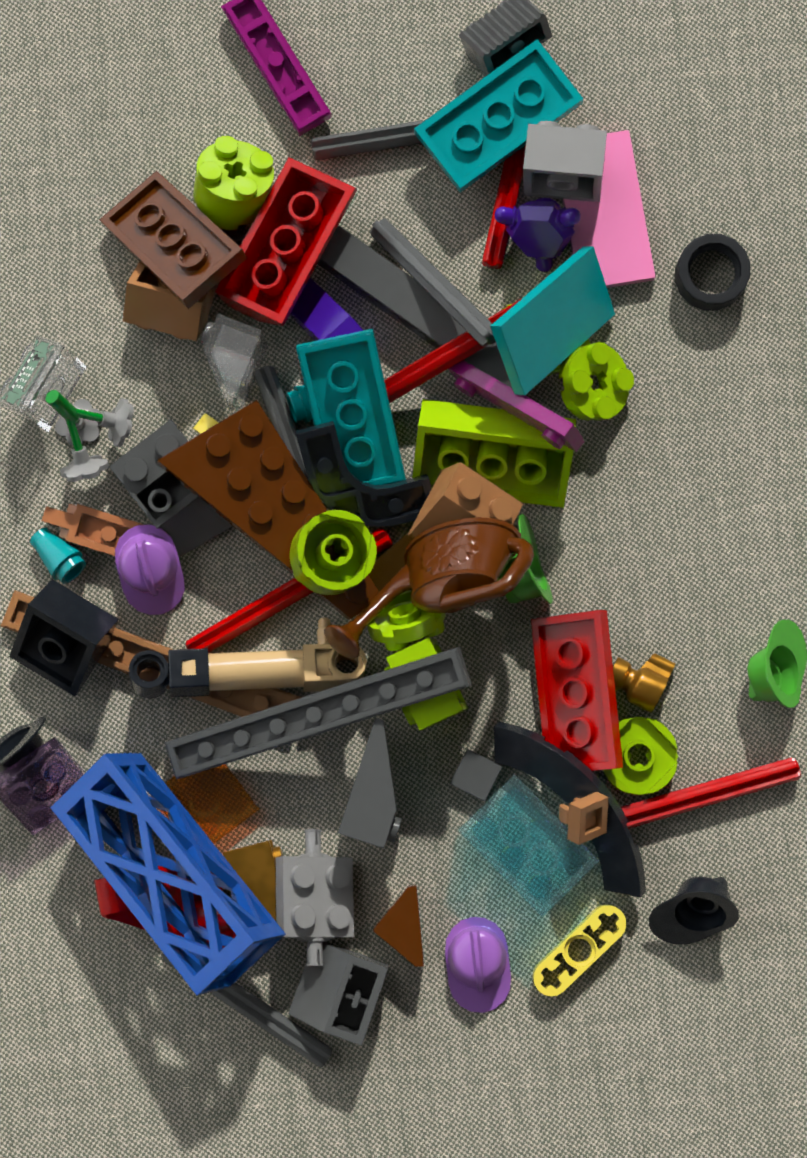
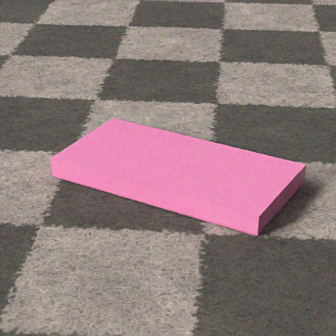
[563,130,655,288]

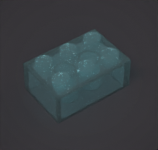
[457,774,599,917]

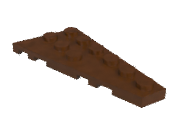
[156,400,379,620]

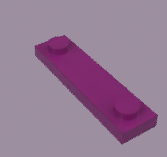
[221,0,332,137]
[448,360,585,453]

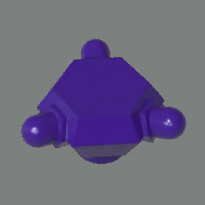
[494,198,581,272]

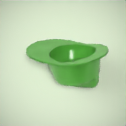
[498,514,553,604]
[747,619,807,708]

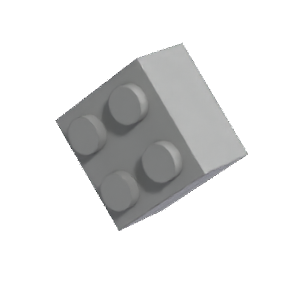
[523,121,607,202]

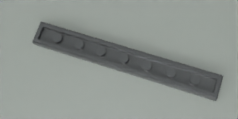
[164,647,472,780]

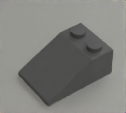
[338,718,402,848]

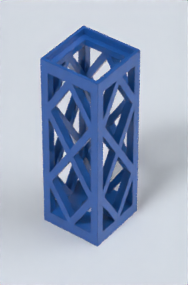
[50,753,286,996]

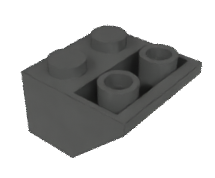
[109,419,199,529]
[288,942,389,1046]

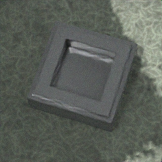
[450,749,502,802]

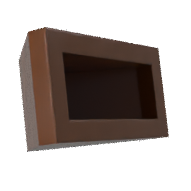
[373,884,424,967]

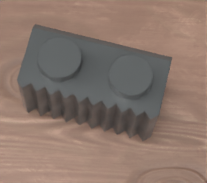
[459,0,552,76]

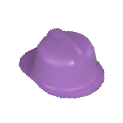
[115,524,185,615]
[445,917,511,1013]

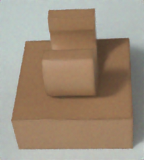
[559,792,609,845]

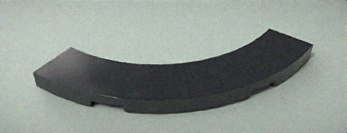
[494,722,646,898]

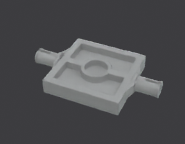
[276,829,354,966]

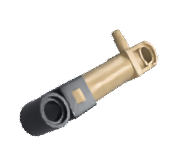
[129,618,367,699]

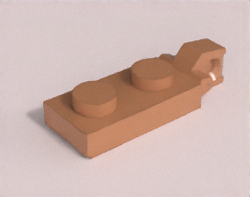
[41,504,144,556]

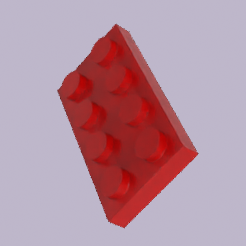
[531,610,623,771]

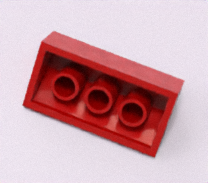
[215,157,357,326]

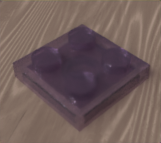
[0,737,86,835]

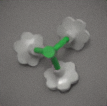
[45,390,134,482]

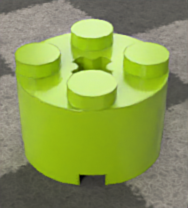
[193,136,274,230]
[290,510,377,595]

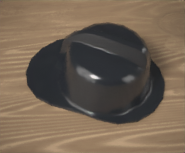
[0,716,47,782]
[649,876,739,944]

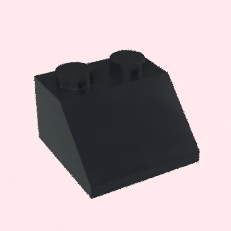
[9,579,119,697]

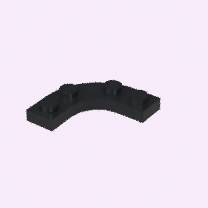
[295,421,432,527]

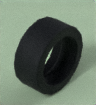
[675,234,750,311]

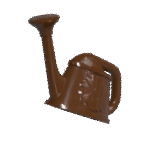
[324,517,534,659]

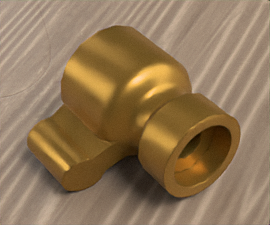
[613,653,676,713]

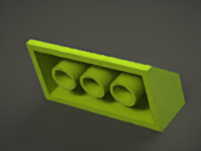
[412,399,576,508]

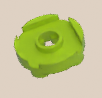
[559,342,634,421]
[367,590,446,651]
[602,717,678,795]

